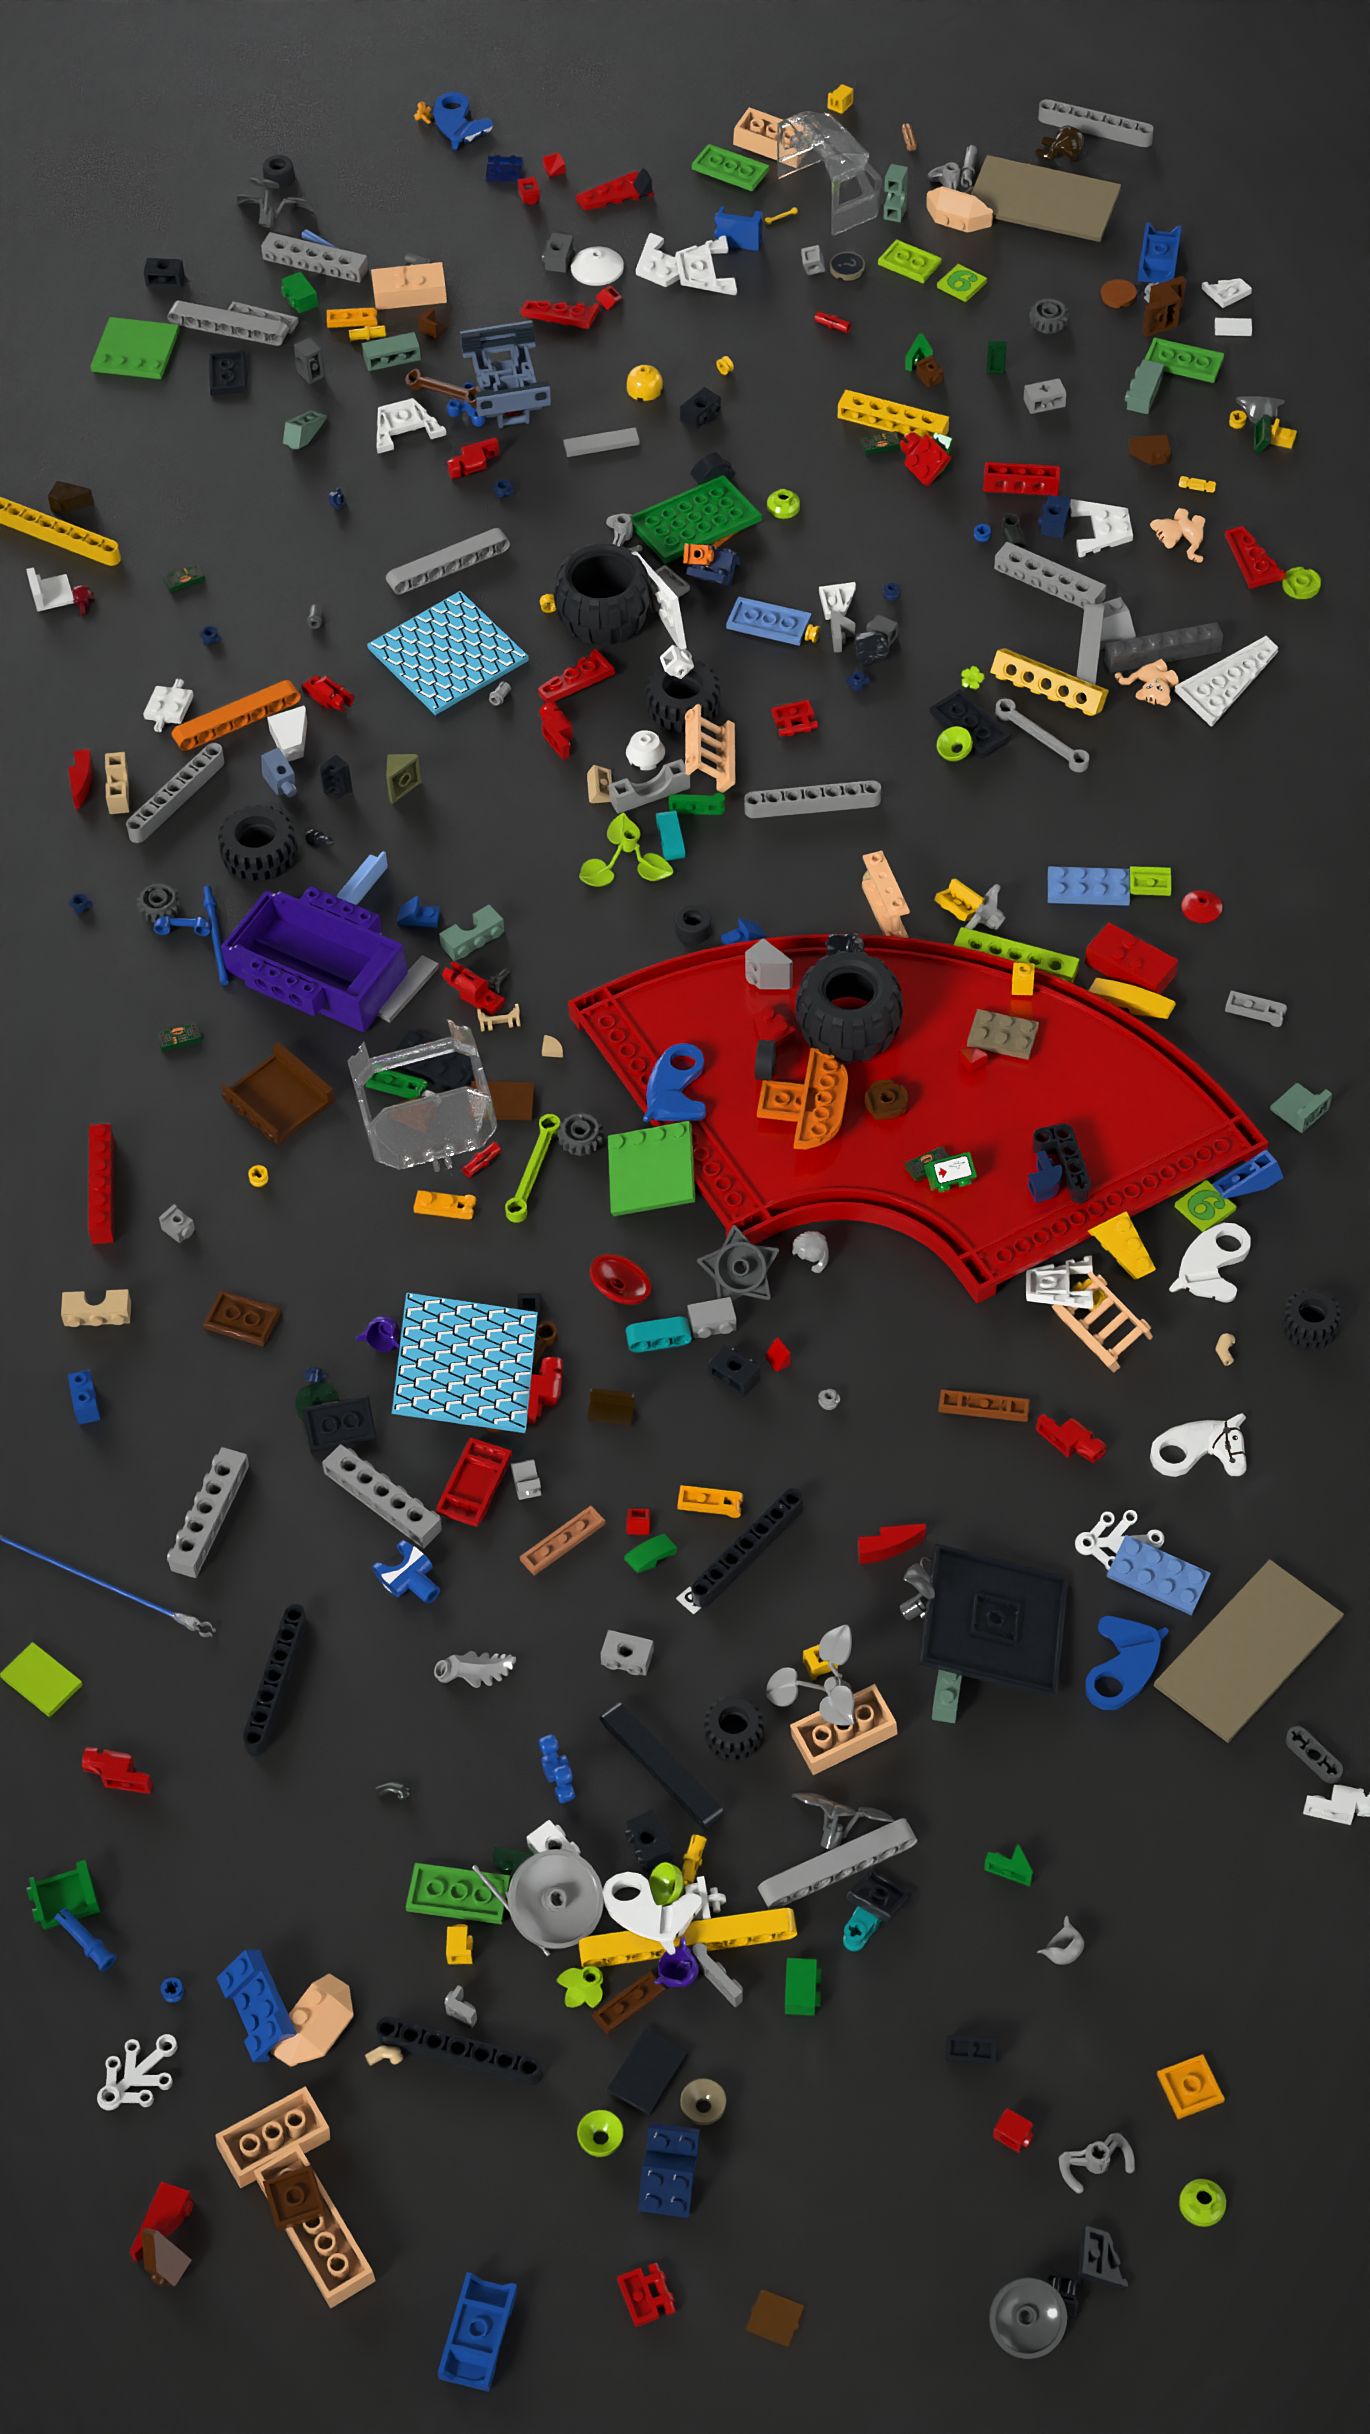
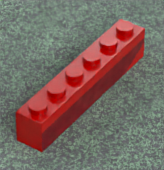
[88,1123,114,1244]

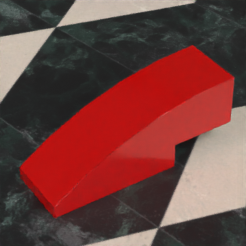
[68,749,93,809]
[858,1524,926,1564]

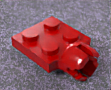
[900,432,952,487]

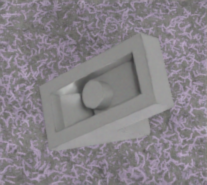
[830,611,855,652]

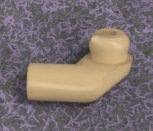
[1216,1333,1235,1366]
[365,2045,403,2066]

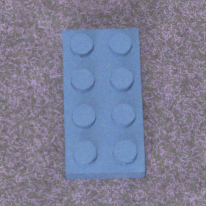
[726,597,811,646]
[1048,866,1130,905]
[1106,1535,1211,1616]

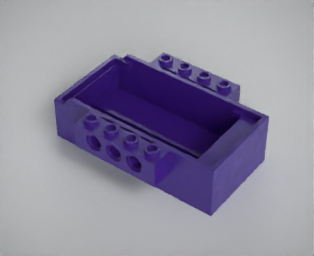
[221,886,408,1033]

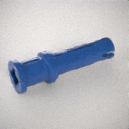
[55,1908,117,1972]

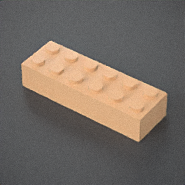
[253,2144,375,2309]

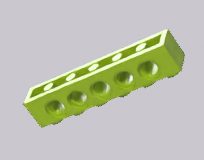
[954,927,1079,984]

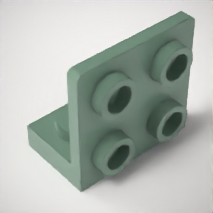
[1270,1083,1332,1133]

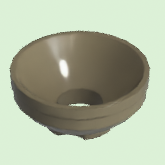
[680,2079,726,2125]

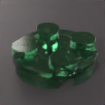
[295,1383,340,1419]

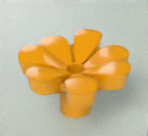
[414,102,434,124]

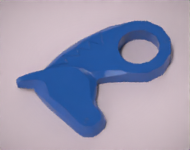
[643,1043,706,1122]

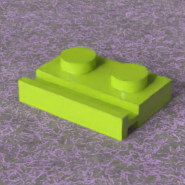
[1130,866,1171,896]

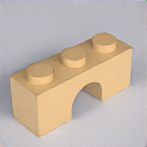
[105,752,129,814]
[61,1289,131,1327]

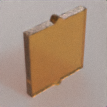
[746,2289,804,2347]

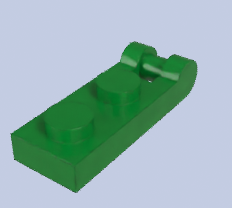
[669,793,725,815]
[365,1066,428,1099]

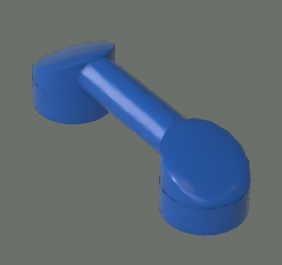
[154,916,211,936]

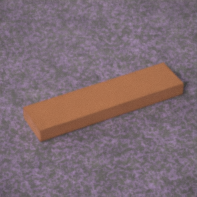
[520,1505,606,1576]

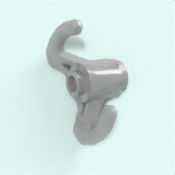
[927,162,974,195]
[606,514,643,553]
[964,884,1006,930]
[1059,2133,1135,2193]

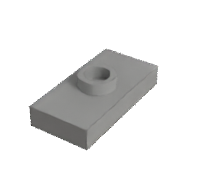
[655,565,690,598]

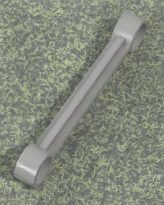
[995,699,1089,772]

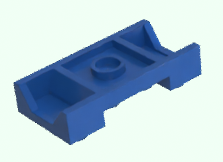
[1138,222,1181,283]
[217,1950,297,2062]
[438,2272,518,2392]

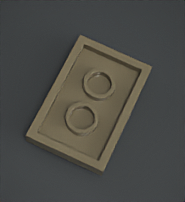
[967,1009,1039,1060]

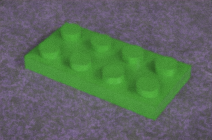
[692,144,769,191]
[1145,338,1224,383]
[406,1863,511,1924]

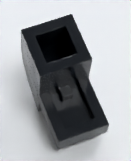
[690,452,736,485]

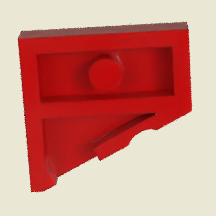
[753,1004,796,1047]

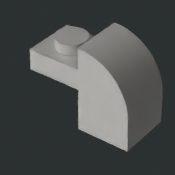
[511,1459,541,1500]

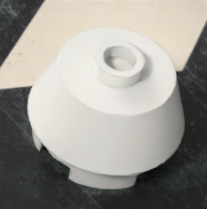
[626,730,665,770]

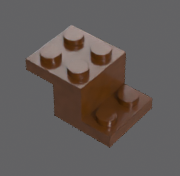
[1143,276,1186,338]

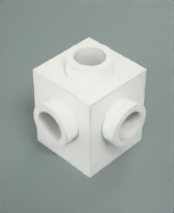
[660,645,694,679]

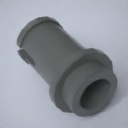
[307,604,322,629]

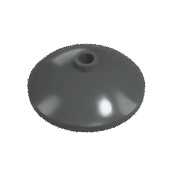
[989,2278,1067,2359]

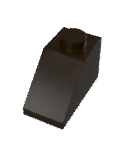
[48,481,94,513]

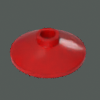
[1181,890,1222,923]

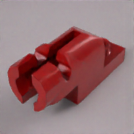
[447,437,499,480]
[302,675,354,712]
[539,701,573,760]
[442,961,505,1017]
[527,1357,563,1425]
[1036,1413,1107,1463]
[82,1746,153,1794]

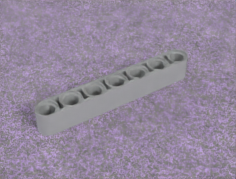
[1038,99,1153,147]
[167,301,289,346]
[386,528,510,594]
[126,743,225,843]
[744,780,881,818]
[758,1818,917,1910]

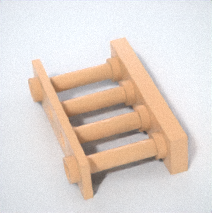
[685,704,735,793]
[862,851,910,938]
[1052,1271,1153,1373]

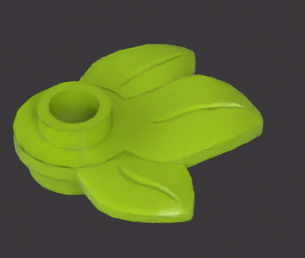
[557,1966,603,2008]

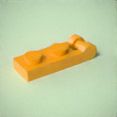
[327,308,377,328]
[414,1190,477,1219]
[677,1485,744,1518]

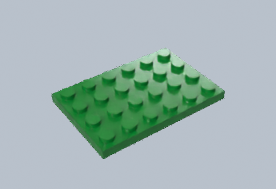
[630,475,762,564]

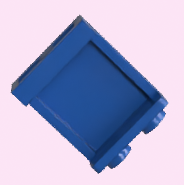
[714,207,762,251]

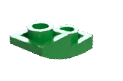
[624,1534,677,1573]

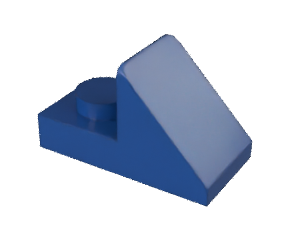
[397,896,440,928]
[721,918,766,945]

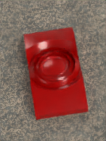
[435,1437,512,1527]

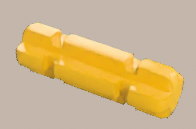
[1179,476,1216,493]

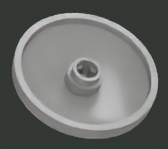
[508,1849,604,1949]

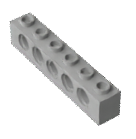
[261,232,368,283]
[994,542,1106,609]
[322,1444,442,1549]
[167,1447,249,1578]

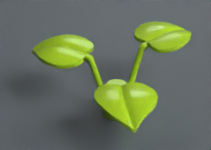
[579,813,673,887]

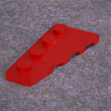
[576,171,654,210]
[521,300,600,329]
[1225,526,1286,589]
[538,649,615,703]

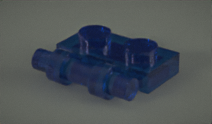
[486,154,523,182]

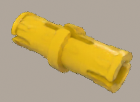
[349,325,386,342]
[681,1835,707,1885]

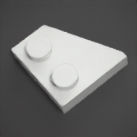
[1201,278,1252,308]
[819,582,856,620]

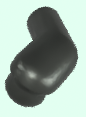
[375,1781,411,1801]

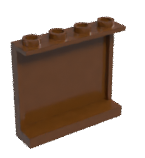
[221,1042,335,1145]

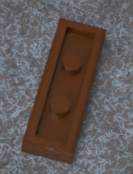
[592,1971,666,2036]

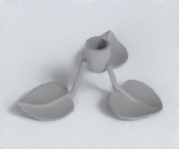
[766,1625,854,1725]

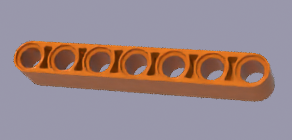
[171,680,301,751]

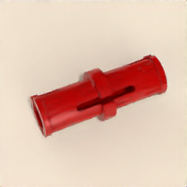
[814,311,852,334]
[462,1142,502,1178]

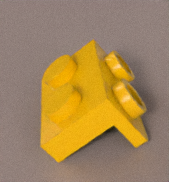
[934,879,985,922]

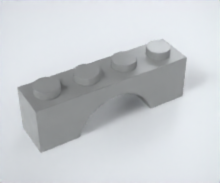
[609,759,690,814]

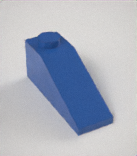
[1212,1150,1284,1199]

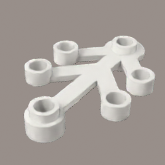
[1075,1510,1164,1571]
[97,2034,177,2110]

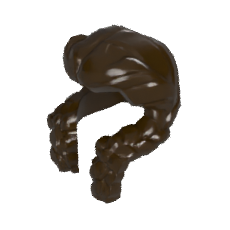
[1035,125,1084,161]

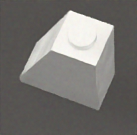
[267,706,308,762]

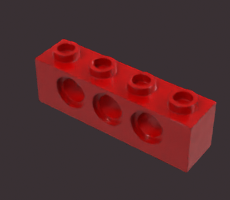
[983,462,1060,496]

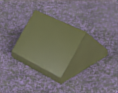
[386,754,422,804]

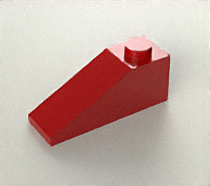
[129,2181,194,2262]

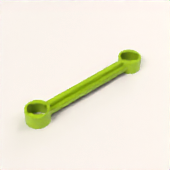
[505,1114,560,1223]

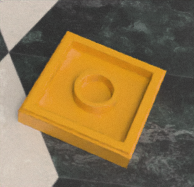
[1157,2054,1224,2119]

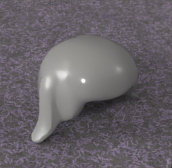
[1037,1916,1084,1965]

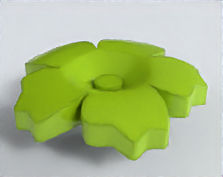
[961,666,985,690]

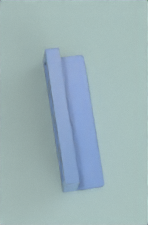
[336,851,388,905]

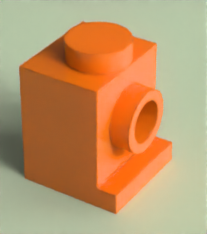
[683,544,714,566]

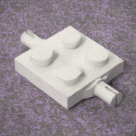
[143,679,194,732]

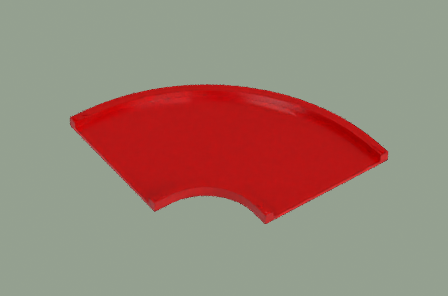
[568,934,1269,1304]

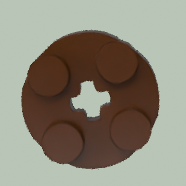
[865,1080,908,1120]

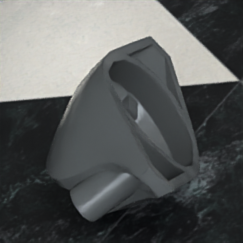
[1236,396,1285,424]

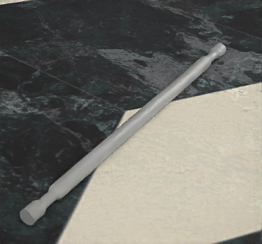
[472,1865,551,1957]

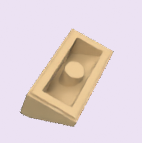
[587,765,612,803]

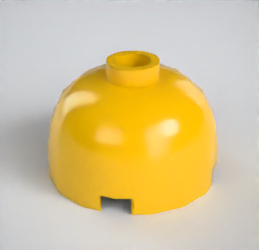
[627,365,663,401]

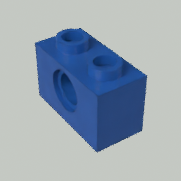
[67,1370,100,1425]

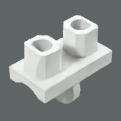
[685,1876,726,1922]

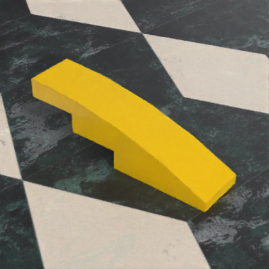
[1088,978,1176,1019]

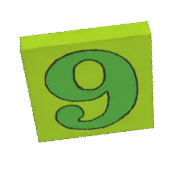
[937,264,987,302]
[1175,1180,1237,1232]

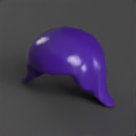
[355,1315,401,1352]
[654,1937,699,1988]

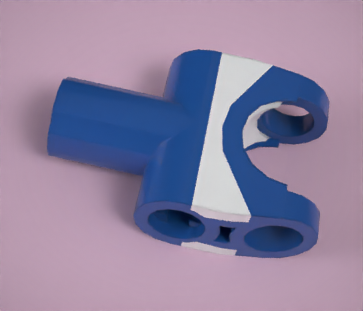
[372,1540,440,1604]

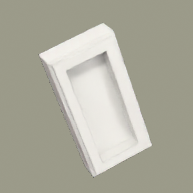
[1215,318,1252,336]

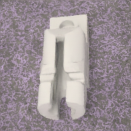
[1303,1785,1370,1825]

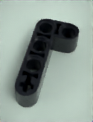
[1032,1124,1091,1204]

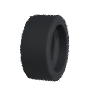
[755,1040,776,1081]

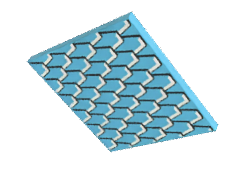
[367,591,529,715]
[392,1293,537,1433]

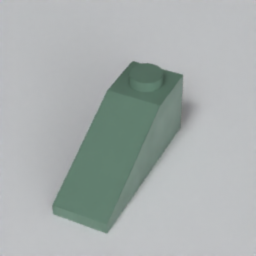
[283,411,327,449]

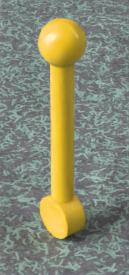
[765,207,798,225]

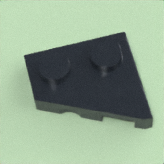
[1078,2226,1128,2291]

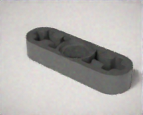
[1286,1726,1343,1784]

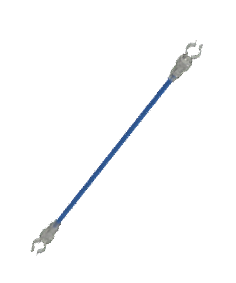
[0,1534,216,1637]

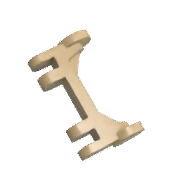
[477,1004,520,1032]

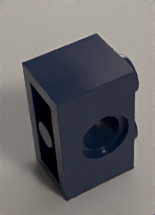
[1038,495,1071,538]

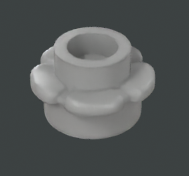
[818,1389,840,1410]

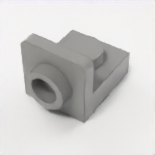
[445,1985,477,2028]

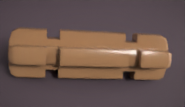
[902,123,917,151]

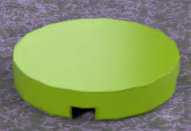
[1282,567,1321,599]

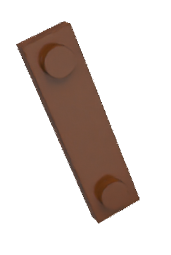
[938,1389,1030,1422]

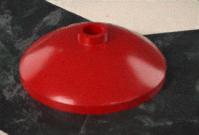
[590,1254,651,1305]

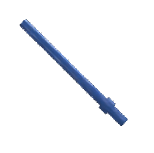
[203,886,229,985]

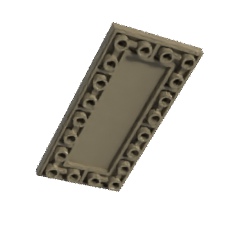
[971,155,1121,242]
[1154,1559,1344,1743]

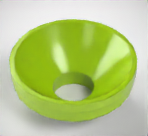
[767,489,801,519]
[937,726,973,761]
[649,1862,685,1907]
[577,2110,623,2157]
[1179,2179,1226,2227]

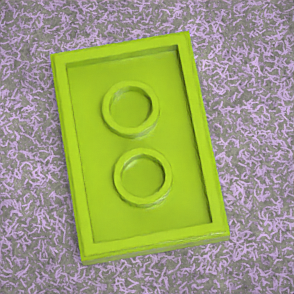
[878,239,942,283]
[0,1642,83,1717]

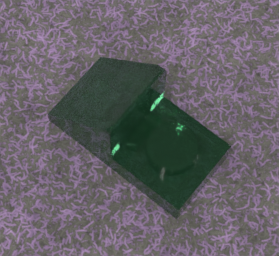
[492,1846,534,1880]

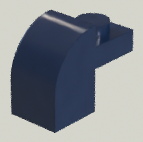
[1028,1150,1062,1203]

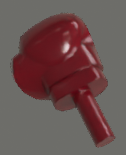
[72,585,93,615]

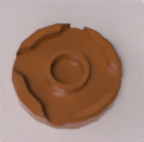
[1101,279,1137,308]

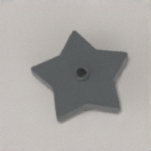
[697,1225,779,1301]

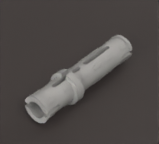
[961,145,977,187]

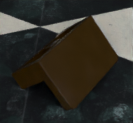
[587,1388,635,1426]

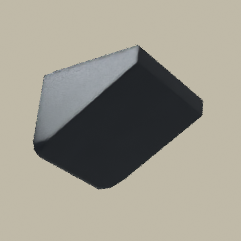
[633,168,652,196]
[518,1294,540,1316]

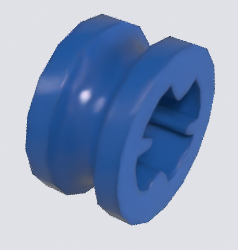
[974,524,991,542]
[160,1977,184,2002]

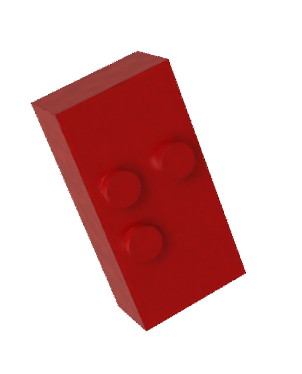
[1084,922,1178,995]

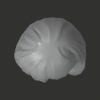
[792,1231,829,1273]

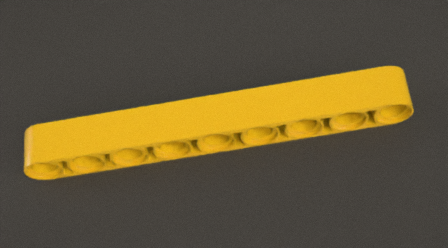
[0,497,121,566]
[578,1908,797,1968]

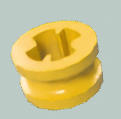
[716,356,734,375]
[1229,410,1247,429]
[540,594,556,613]
[805,624,820,643]
[248,1165,269,1187]

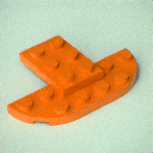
[757,1048,848,1149]

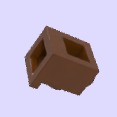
[917,355,944,388]

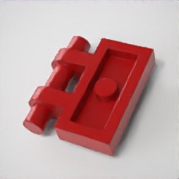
[771,699,818,737]
[617,2263,676,2328]

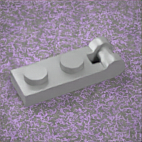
[1225,991,1287,1027]
[692,1943,743,2007]

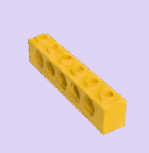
[838,390,949,438]
[990,648,1109,716]

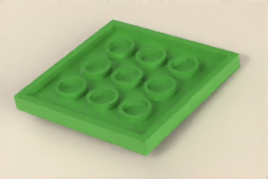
[91,317,180,379]
[608,1121,695,1216]

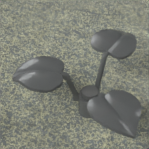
[237,177,315,228]
[900,1557,935,1621]
[792,1793,896,1850]

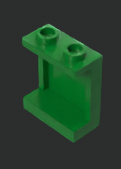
[26,1860,100,1930]

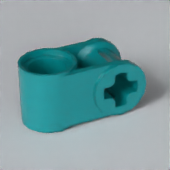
[843,1906,882,1951]

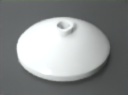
[571,246,624,286]

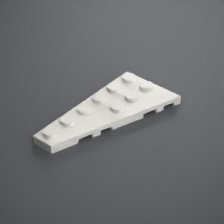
[632,551,686,650]
[1175,636,1278,727]

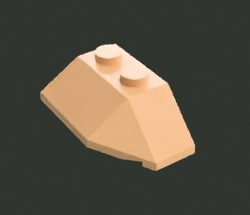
[927,186,993,233]
[270,1973,354,2067]

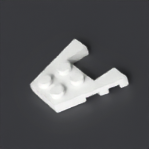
[636,233,680,287]
[675,236,737,295]
[377,398,446,454]
[1070,499,1133,557]
[1026,1255,1093,1309]

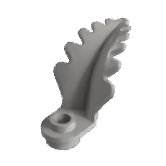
[434,1651,516,1688]

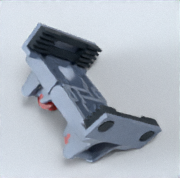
[460,320,551,428]

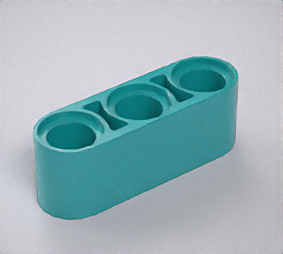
[656,810,685,861]
[625,1317,692,1353]

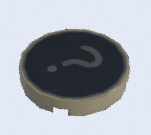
[830,252,865,281]

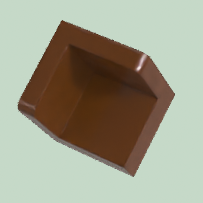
[418,307,447,339]

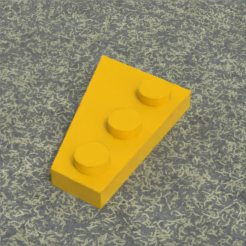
[1088,1211,1156,1280]

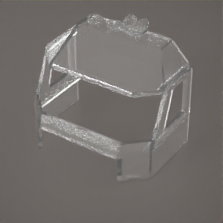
[777,111,883,236]
[347,1019,498,1172]

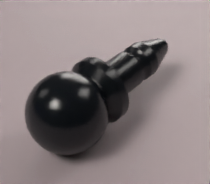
[305,829,335,846]

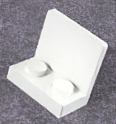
[26,567,74,611]

